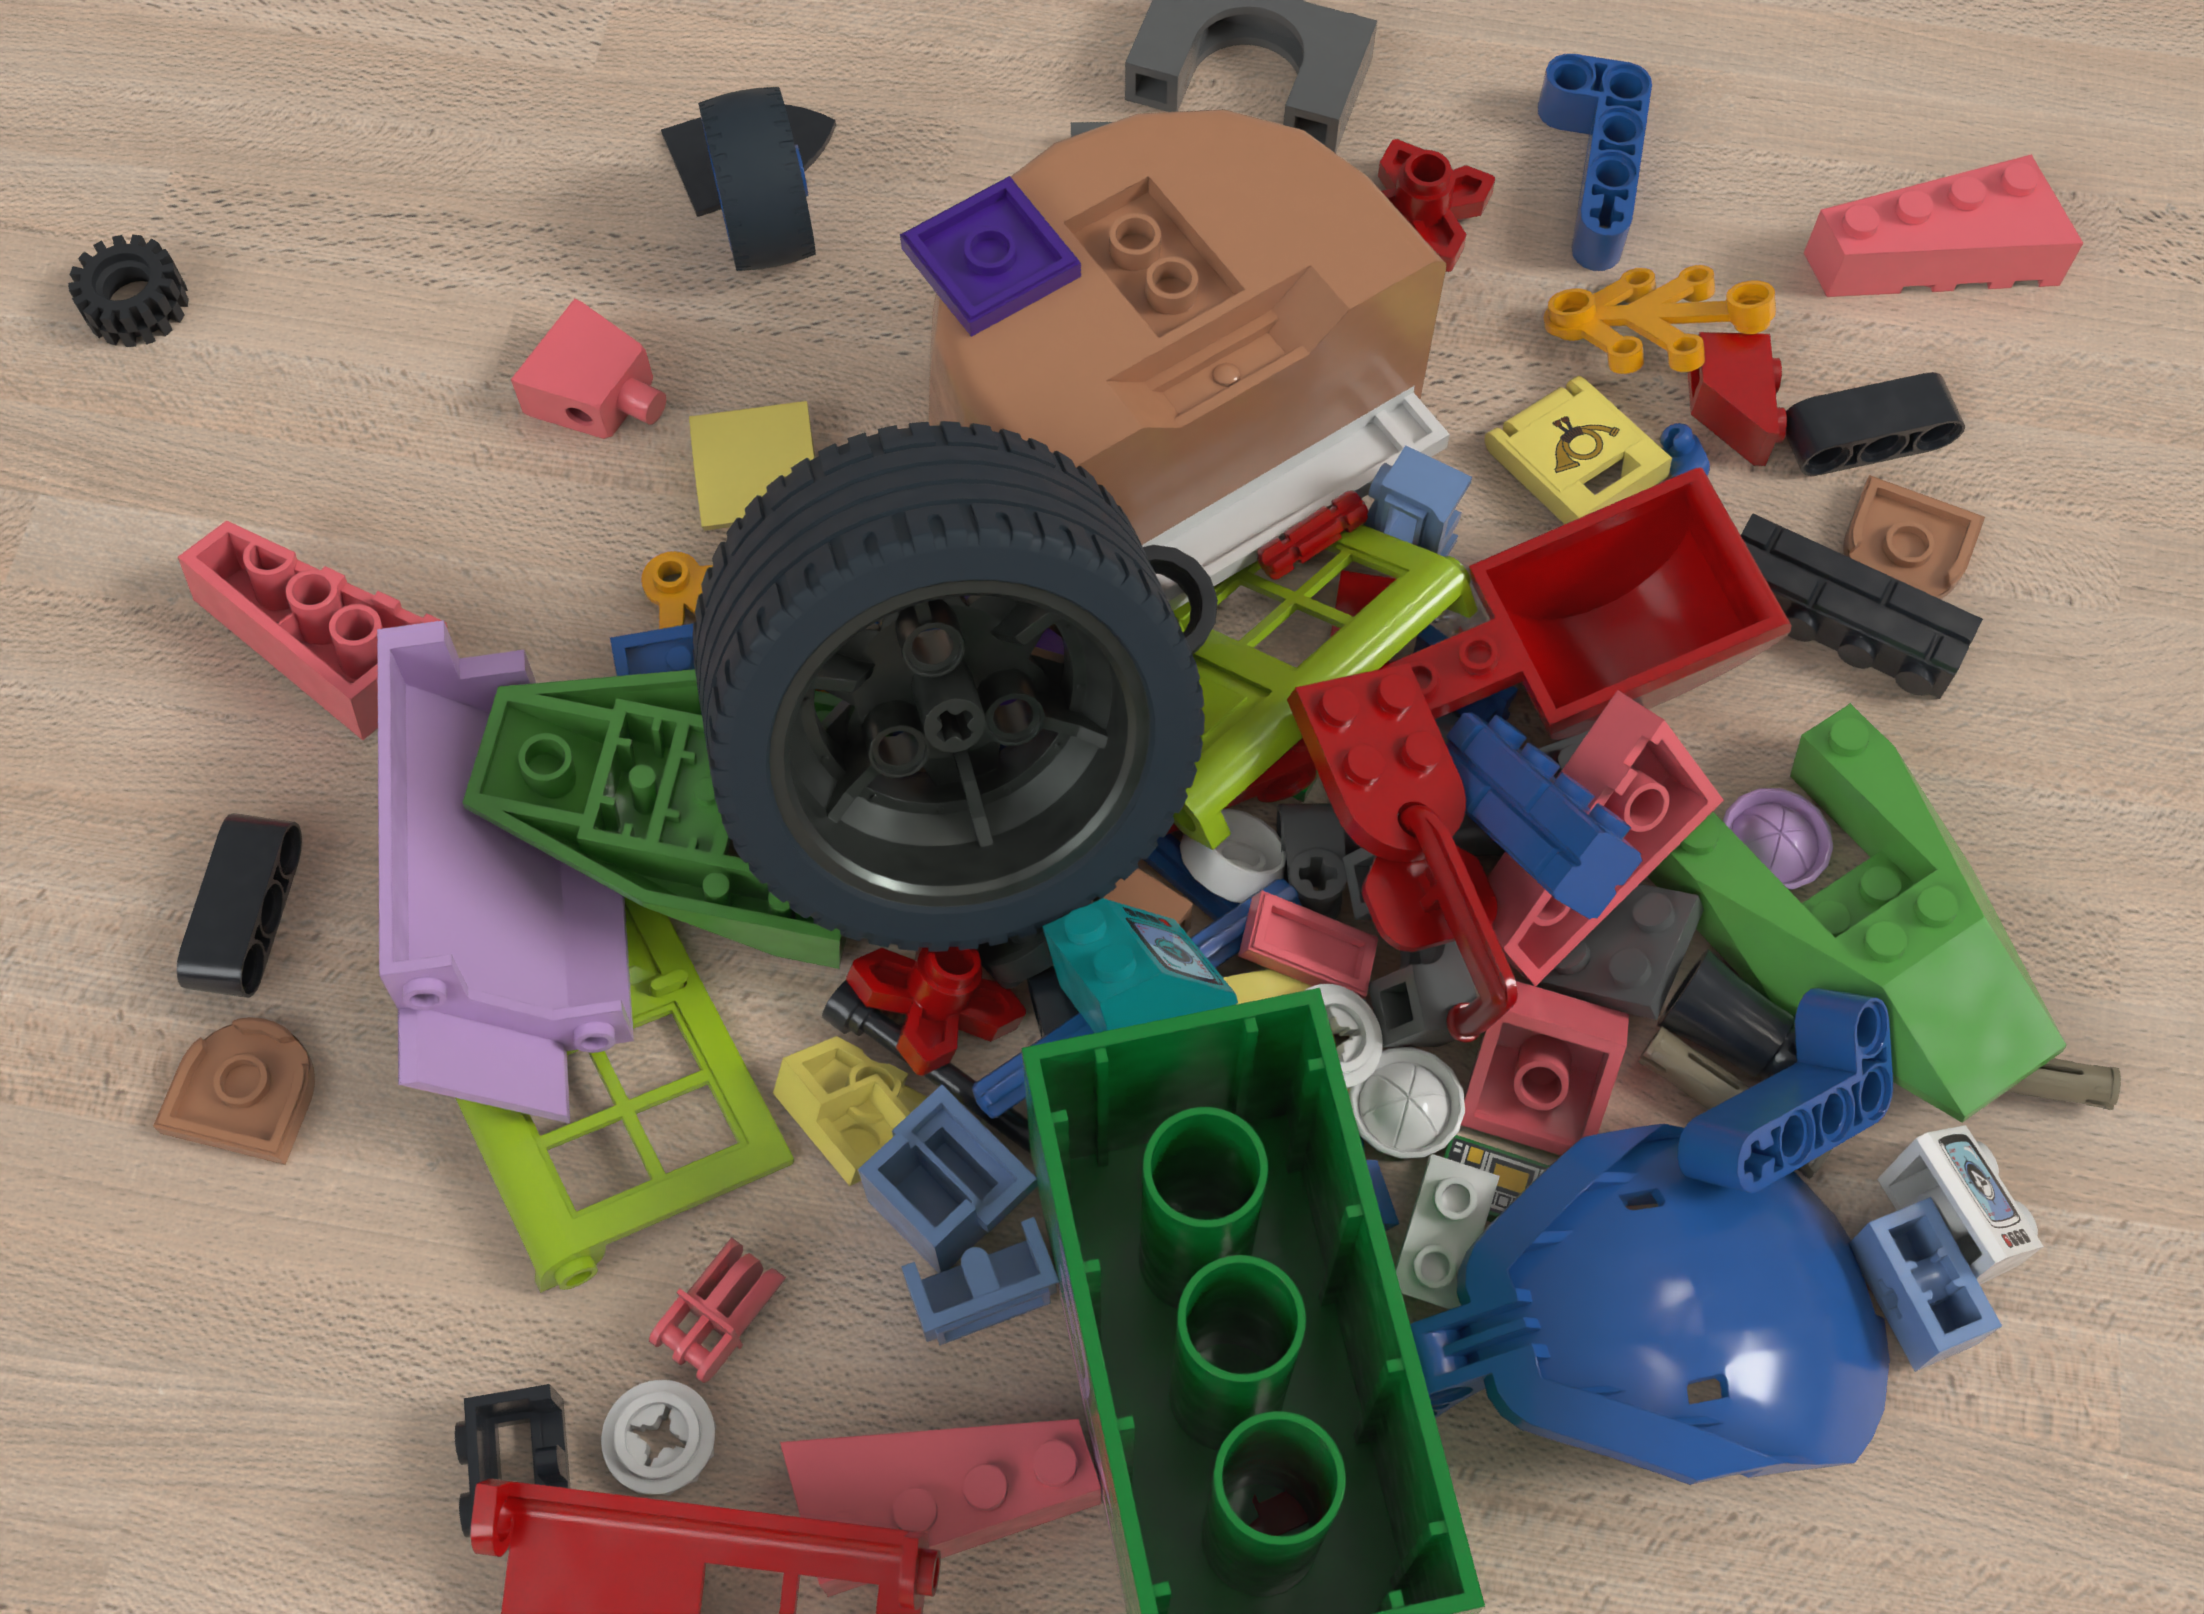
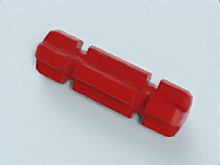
[1257,490,1369,580]

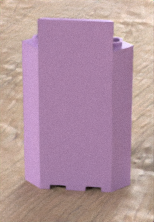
[377,620,634,1124]

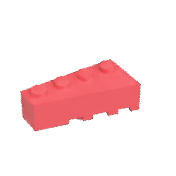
[1804,154,2083,297]
[178,520,448,740]
[1487,690,1724,986]
[780,1419,1101,1597]

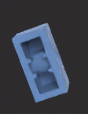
[1849,1197,2002,1372]

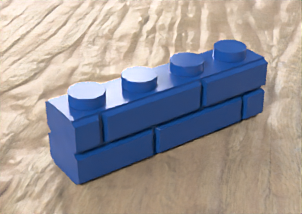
[1446,712,1642,919]

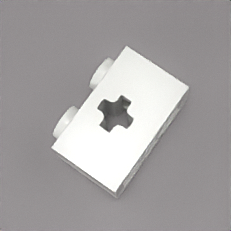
[1395,1154,1500,1309]

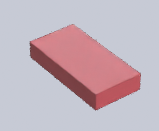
[1238,890,1378,999]

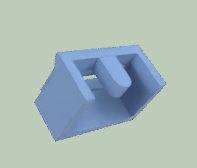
[1363,445,1472,556]
[901,1217,1059,1346]

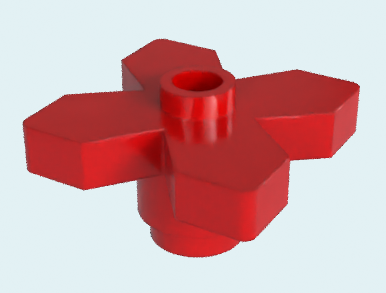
[1378,139,1495,272]
[846,947,1026,1076]

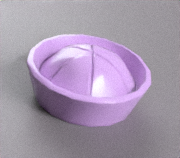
[1723,788,1833,891]

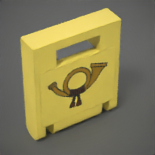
[1485,376,1672,524]

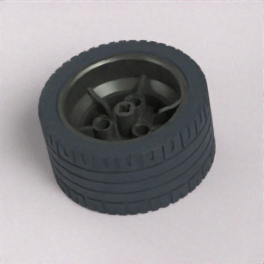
[693,421,1205,952]

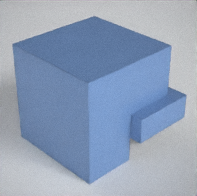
[858,1085,1038,1273]

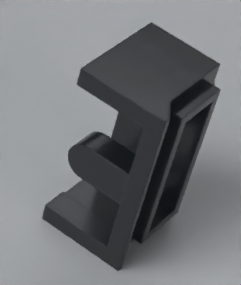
[455,1384,571,1550]

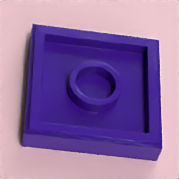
[900,176,1081,337]

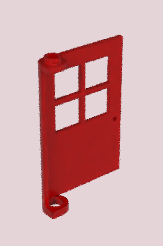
[470,1479,941,1614]

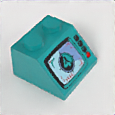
[1042,898,1238,1033]

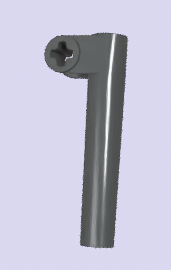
[1276,803,1505,920]

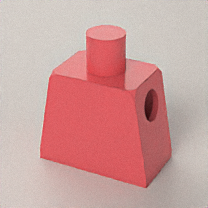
[511,298,666,439]

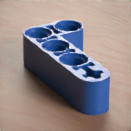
[1538,54,1652,271]
[1677,988,1893,1193]

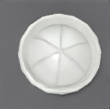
[1180,809,1287,903]
[1348,1047,1465,1159]

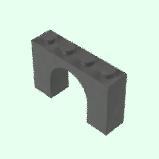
[1125,0,1377,153]

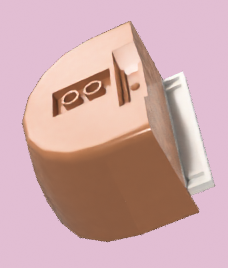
[929,109,1450,631]

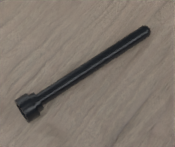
[822,980,1031,1154]

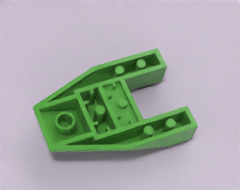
[462,669,893,969]
[1647,703,2067,1123]

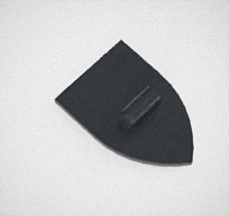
[661,104,836,217]

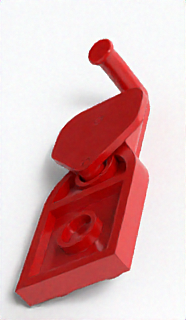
[1287,663,1518,1043]

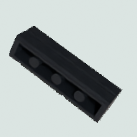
[1741,513,1983,699]

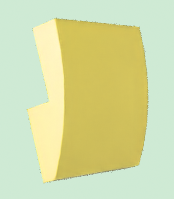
[689,401,815,531]

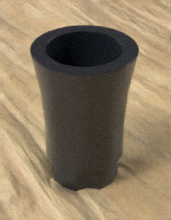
[1657,949,1797,1080]

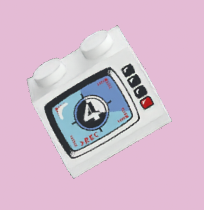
[1877,1125,2044,1285]

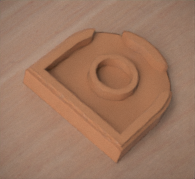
[1843,475,1985,599]
[153,1017,315,1165]

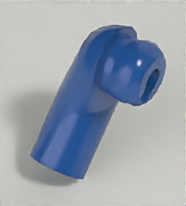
[1660,423,1710,479]

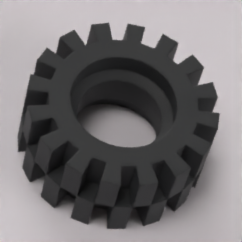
[68,234,189,347]

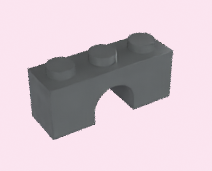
[1343,848,1477,1048]

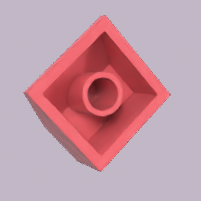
[1461,981,1629,1155]

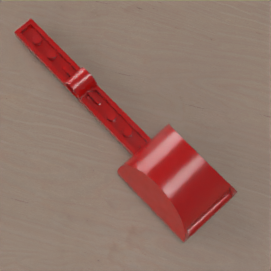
[1166,468,1792,835]

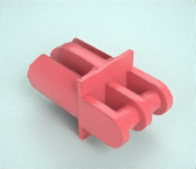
[649,1238,786,1383]

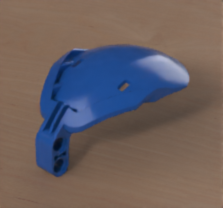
[1410,1123,1890,1485]

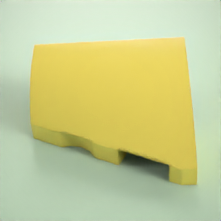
[773,1036,927,1186]

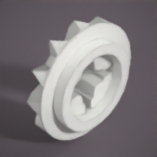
[1304,984,1383,1089]
[601,1380,716,1496]

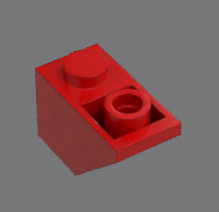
[1687,332,1787,466]

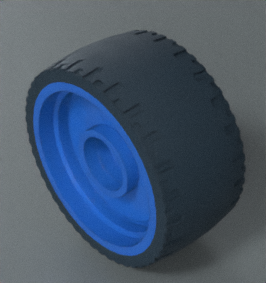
[698,87,816,271]

